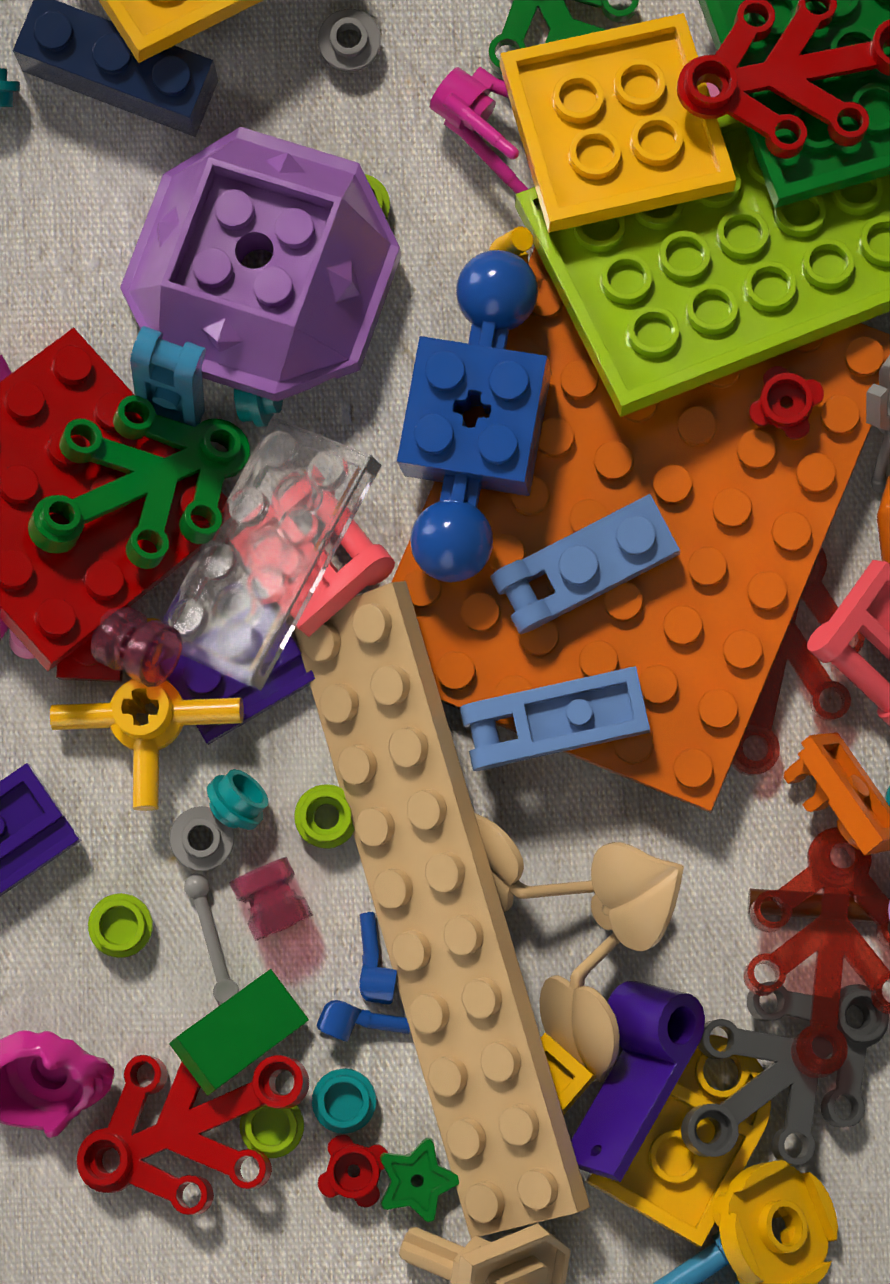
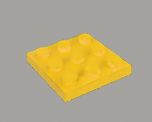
[500,13,736,233]

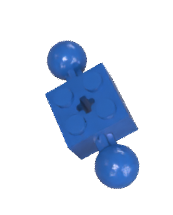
[397,250,551,582]

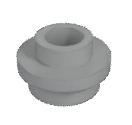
[318,9,381,72]
[170,806,234,871]

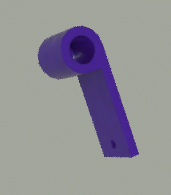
[571,981,705,1182]

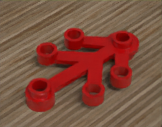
[677,0,890,159]
[77,1055,309,1215]

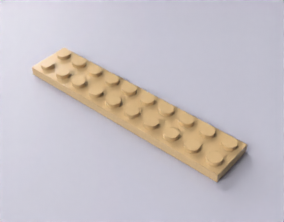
[291,581,590,1239]

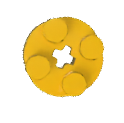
[713,1160,838,1284]

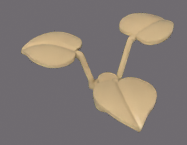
[475,813,684,1083]

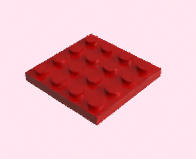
[0,327,241,672]

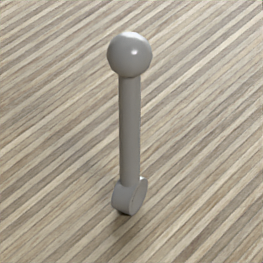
[184,874,239,1004]

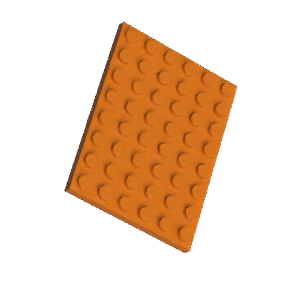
[391,248,890,813]

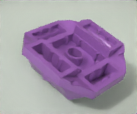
[120,127,401,402]

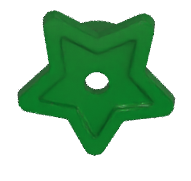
[380,1138,459,1222]

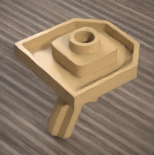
[399,1223,571,1284]

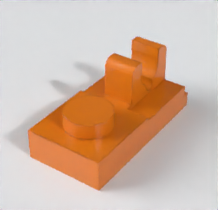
[784,732,890,855]

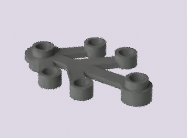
[681,981,889,1166]

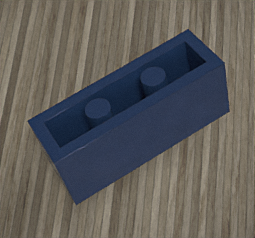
[13,0,218,137]

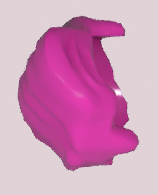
[0,1030,115,1138]

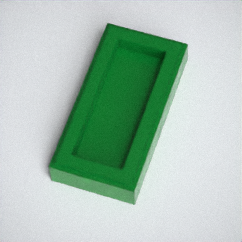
[169,969,309,1096]

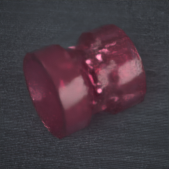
[91,606,182,687]
[229,857,313,942]

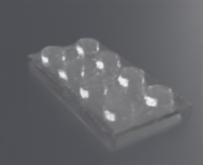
[152,416,382,691]

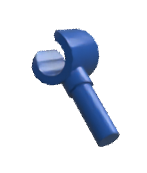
[359,912,397,1005]
[317,1000,410,1042]

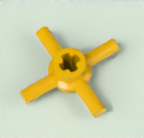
[50,618,244,811]

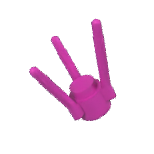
[429,67,528,194]

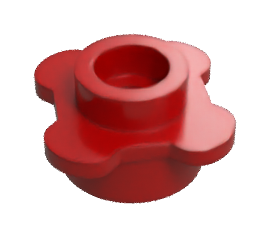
[749,366,824,440]
[318,1134,388,1208]

